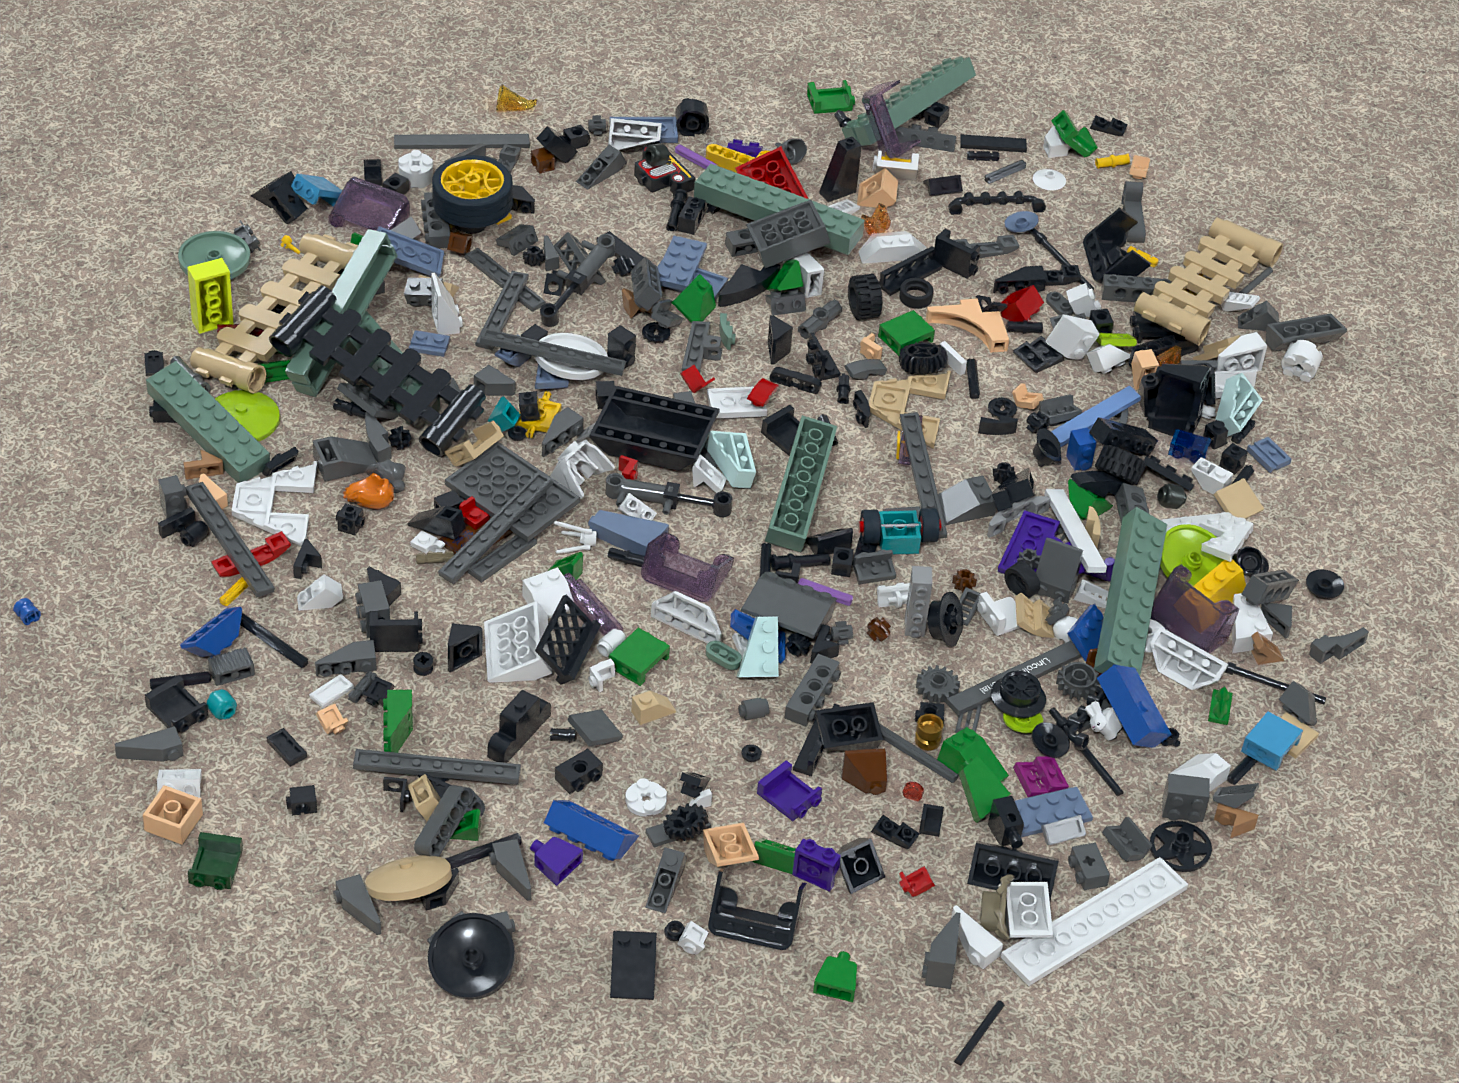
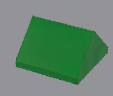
[767,260,803,292]
[753,838,796,874]

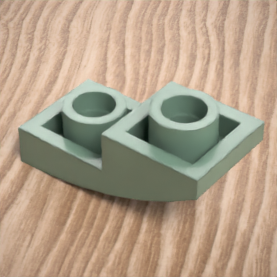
[719,313,736,350]

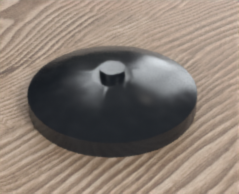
[428,913,516,1000]

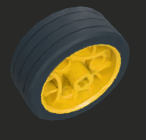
[432,155,513,228]

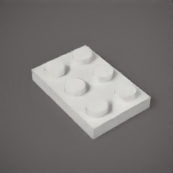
[707,387,767,419]

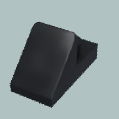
[293,539,322,579]
[810,624,840,664]
[680,771,710,798]

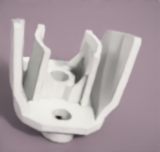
[550,439,615,499]

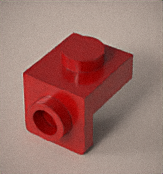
[618,455,638,480]
[899,866,935,897]

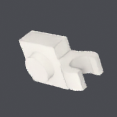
[410,531,445,554]

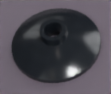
[1306,569,1344,599]
[1031,722,1070,758]

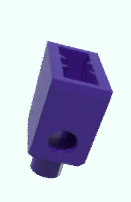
[530,837,583,886]

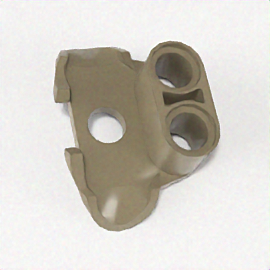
[980,875,1014,940]

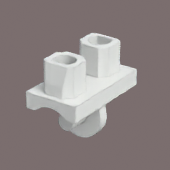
[618,493,657,520]
[877,583,910,608]

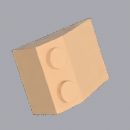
[703,823,759,867]

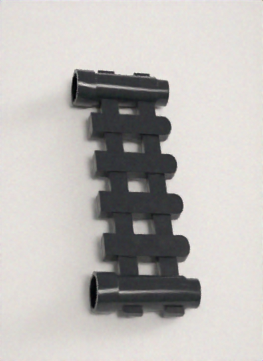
[269,285,486,457]

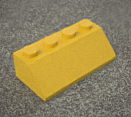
[1174,559,1246,633]

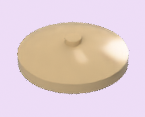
[365,855,452,901]

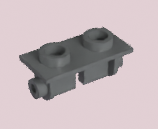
[234,220,261,253]

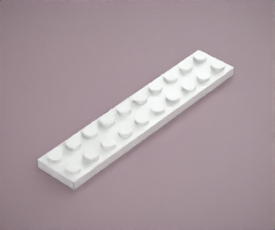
[1001,857,1188,986]

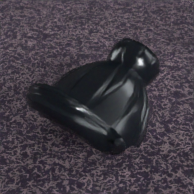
[1232,546,1269,578]

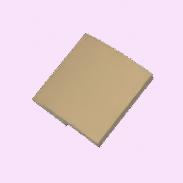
[1193,335,1240,360]
[1085,506,1101,548]
[1015,593,1054,638]

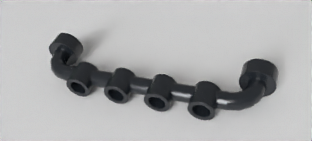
[948,191,1046,215]
[1067,683,1107,750]

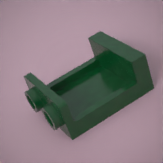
[188,832,243,890]

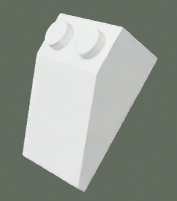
[431,273,462,335]
[1215,332,1267,372]
[1005,882,1053,938]

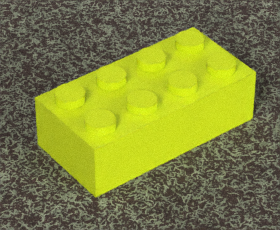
[187,258,234,334]

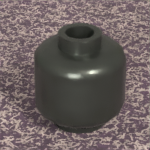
[644,143,670,167]
[1157,483,1187,509]

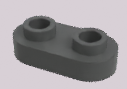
[1046,291,1074,316]

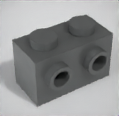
[158,475,188,519]

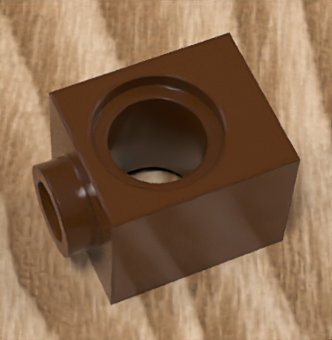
[531,147,555,174]
[447,232,473,254]

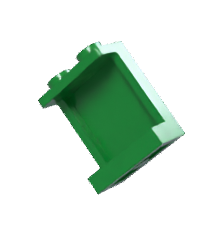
[807,80,855,114]
[1051,109,1098,157]
[878,310,935,356]
[609,627,670,686]

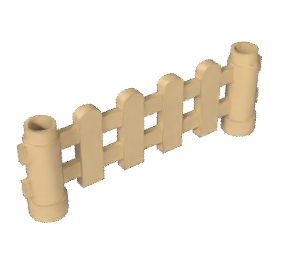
[1134,217,1283,346]
[190,233,358,393]

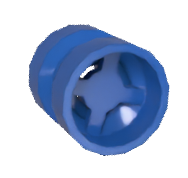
[13,598,41,625]

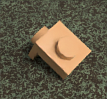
[1129,155,1150,179]
[860,333,883,360]
[1012,383,1044,410]
[316,704,349,735]

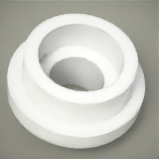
[1202,405,1216,419]

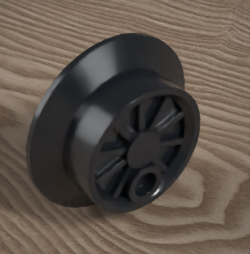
[927,592,963,647]
[991,670,1046,718]

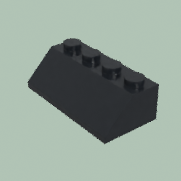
[967,841,1059,901]

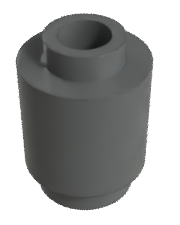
[738,697,769,721]

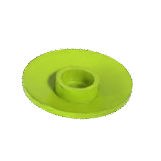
[1003,713,1043,733]

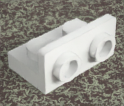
[157,769,202,798]

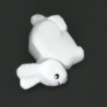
[1085,701,1123,740]

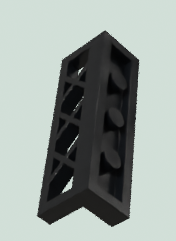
[879,246,942,296]
[793,704,840,777]

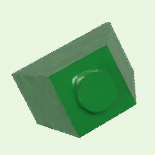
[958,756,1011,823]

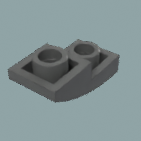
[845,359,887,379]

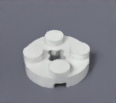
[625,778,667,816]

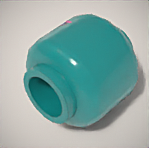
[206,689,237,720]

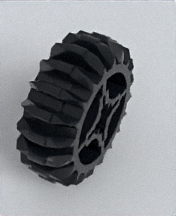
[899,342,948,375]

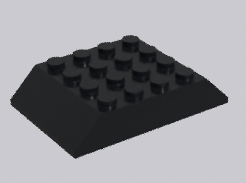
[589,385,720,471]

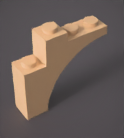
[926,299,1009,353]

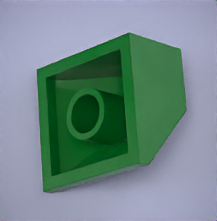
[671,274,716,323]
[1068,479,1113,520]

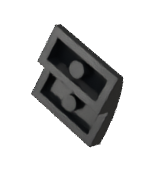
[1013,336,1064,373]

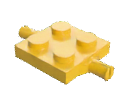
[515,391,562,438]

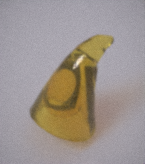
[496,84,537,111]

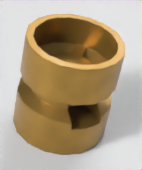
[915,714,943,751]

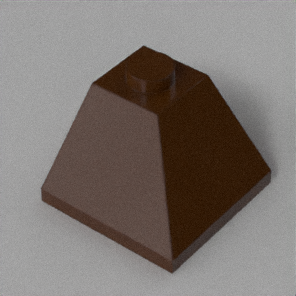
[841,748,887,795]

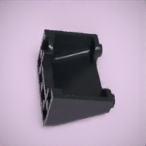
[1138,363,1216,417]
[1146,364,1211,442]

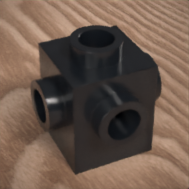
[336,503,365,536]

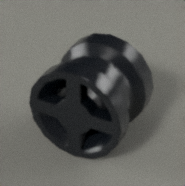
[413,652,433,676]

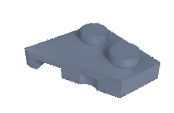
[535,364,569,389]

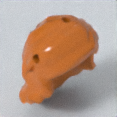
[343,473,394,510]

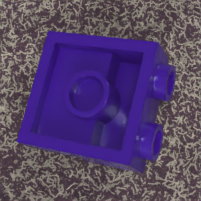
[792,839,841,892]

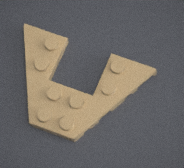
[869,370,951,448]

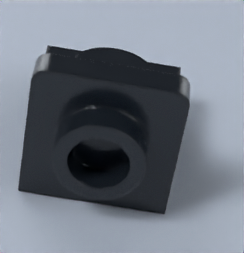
[144,350,164,376]

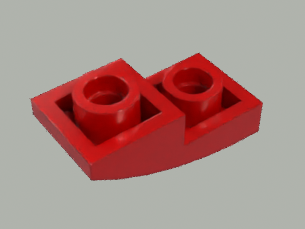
[747,378,779,407]

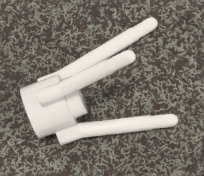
[554,521,596,554]

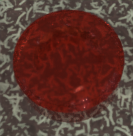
[902,781,924,802]

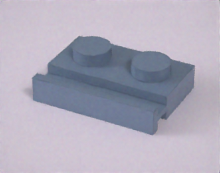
[409,330,450,357]
[1247,437,1291,473]

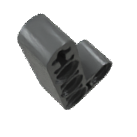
[1121,181,1146,243]
[414,785,485,857]

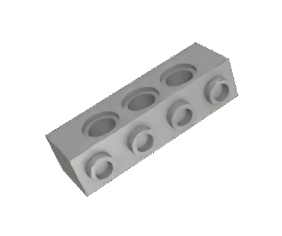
[904,566,932,638]

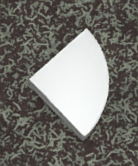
[689,789,712,808]

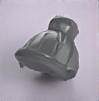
[775,138,807,165]
[365,460,406,493]

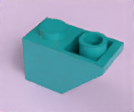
[487,396,520,432]

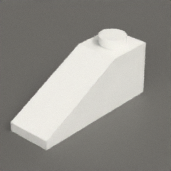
[951,905,1003,969]

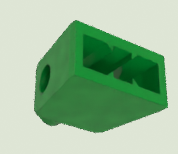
[813,951,857,1003]

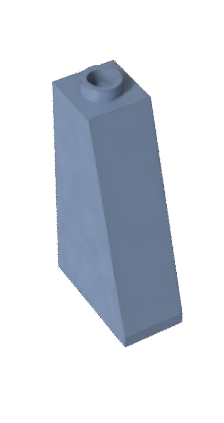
[588,510,669,561]

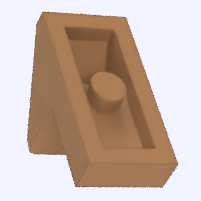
[622,288,653,319]
[183,450,224,479]
[1251,631,1285,665]
[1214,803,1259,838]

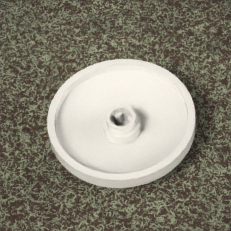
[535,333,608,380]

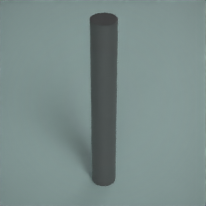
[1239,267,1273,294]

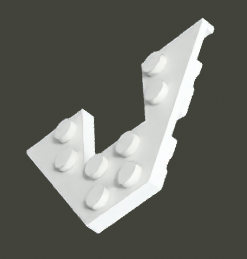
[232,461,318,546]
[1161,512,1253,562]

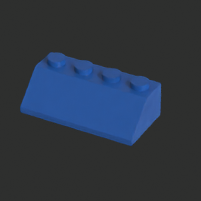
[544,800,639,861]

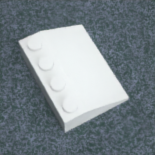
[484,601,552,683]

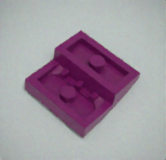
[1013,756,1069,798]

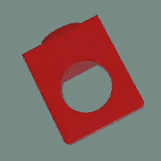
[680,365,715,393]

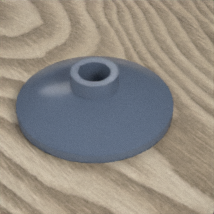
[1005,211,1039,232]

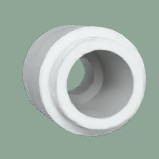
[597,629,626,657]

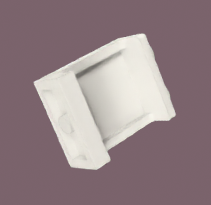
[873,150,919,180]

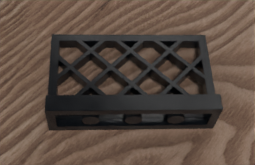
[535,594,601,685]

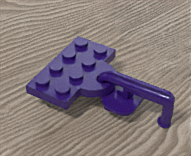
[998,510,1115,582]

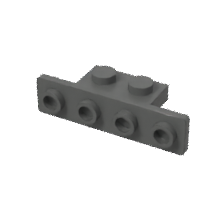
[889,124,957,152]

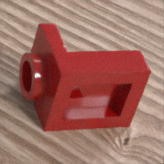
[459,496,489,530]

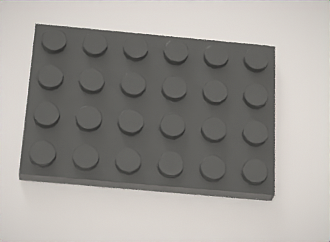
[445,441,580,542]

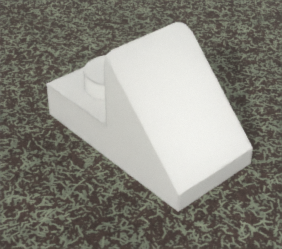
[693,454,727,493]

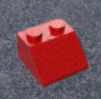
[1000,285,1044,322]

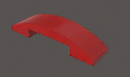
[211,531,291,577]

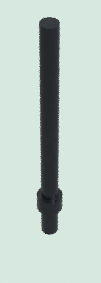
[1028,227,1094,290]
[1225,662,1326,705]
[1049,707,1124,796]

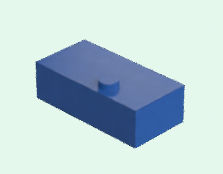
[1097,665,1172,748]

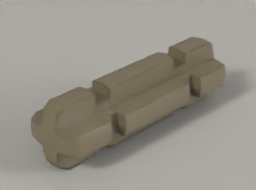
[416,551,454,564]

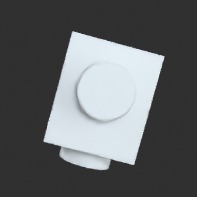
[588,659,615,692]
[677,921,709,955]

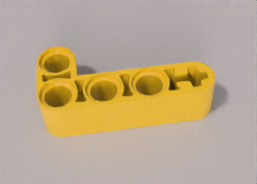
[705,144,769,173]

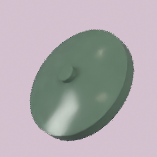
[178,231,250,279]

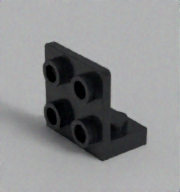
[806,332,841,381]

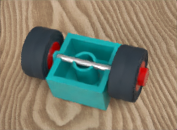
[858,508,941,554]

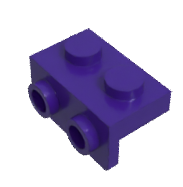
[727,139,763,158]

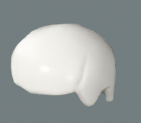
[1053,616,1078,644]

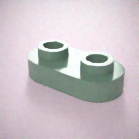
[706,641,742,670]

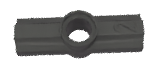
[798,299,842,339]

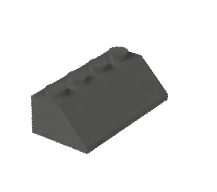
[1265,313,1347,351]

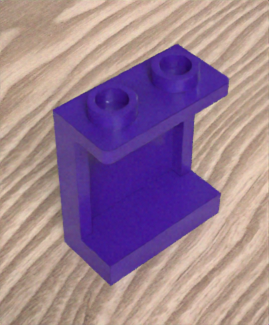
[757,760,822,821]

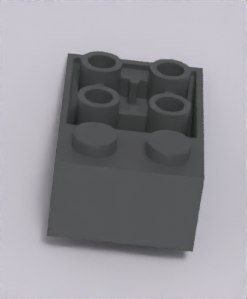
[313,436,377,482]

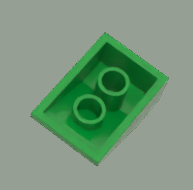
[937,727,1009,782]

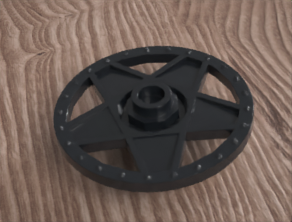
[1150,821,1212,872]

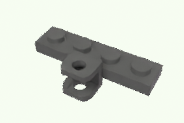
[682,321,722,372]

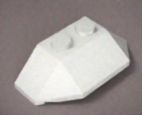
[859,231,928,264]
[651,591,721,643]
[1150,627,1228,690]

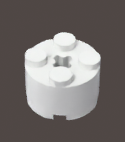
[398,150,433,188]
[1281,340,1323,382]

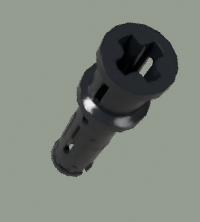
[666,189,688,232]
[771,553,830,571]

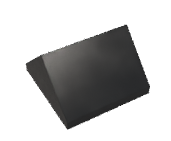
[767,315,793,365]
[806,528,853,555]
[447,623,483,673]

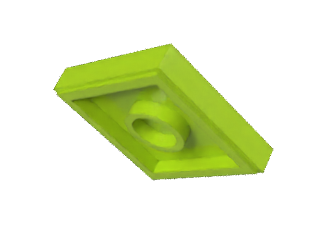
[1096,333,1137,346]

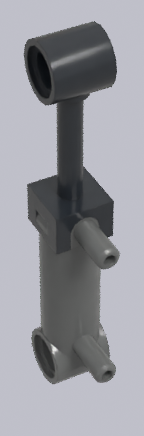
[540,234,616,327]
[605,473,733,518]

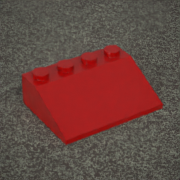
[735,146,809,199]

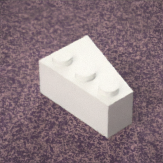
[608,118,662,150]
[1230,593,1273,653]

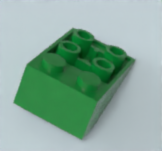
[383,689,413,753]

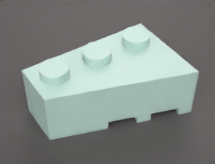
[1215,373,1263,437]
[705,431,756,488]
[737,617,779,677]

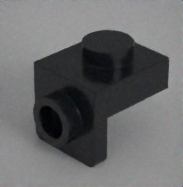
[362,676,395,707]

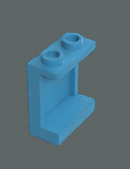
[291,173,347,208]
[1241,711,1303,771]

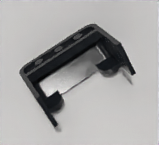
[1083,207,1151,283]
[708,865,807,950]

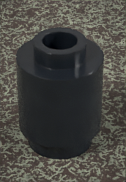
[180,520,209,547]

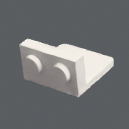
[977,592,1021,636]

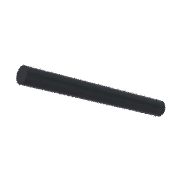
[954,1000,1005,1066]

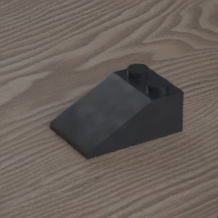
[815,702,883,751]
[610,931,657,1000]

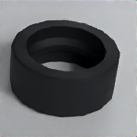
[899,278,934,309]
[1004,562,1040,599]

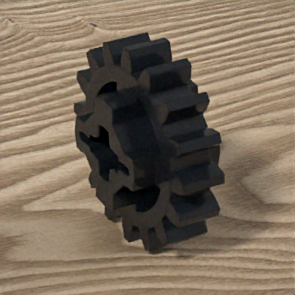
[663,803,709,841]

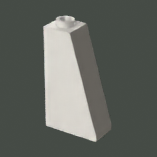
[783,253,824,298]

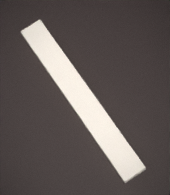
[1044,489,1107,573]

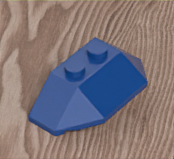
[179,606,242,658]

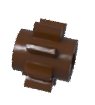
[952,569,977,593]
[866,617,891,641]

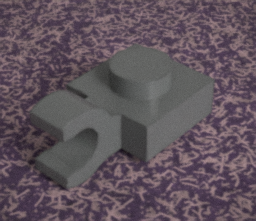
[1045,596,1070,625]

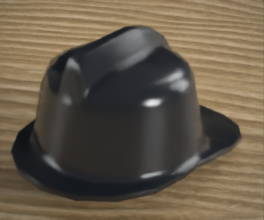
[1033,428,1061,467]

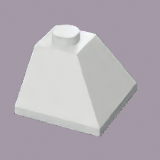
[1170,753,1231,791]

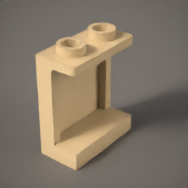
[445,421,504,467]

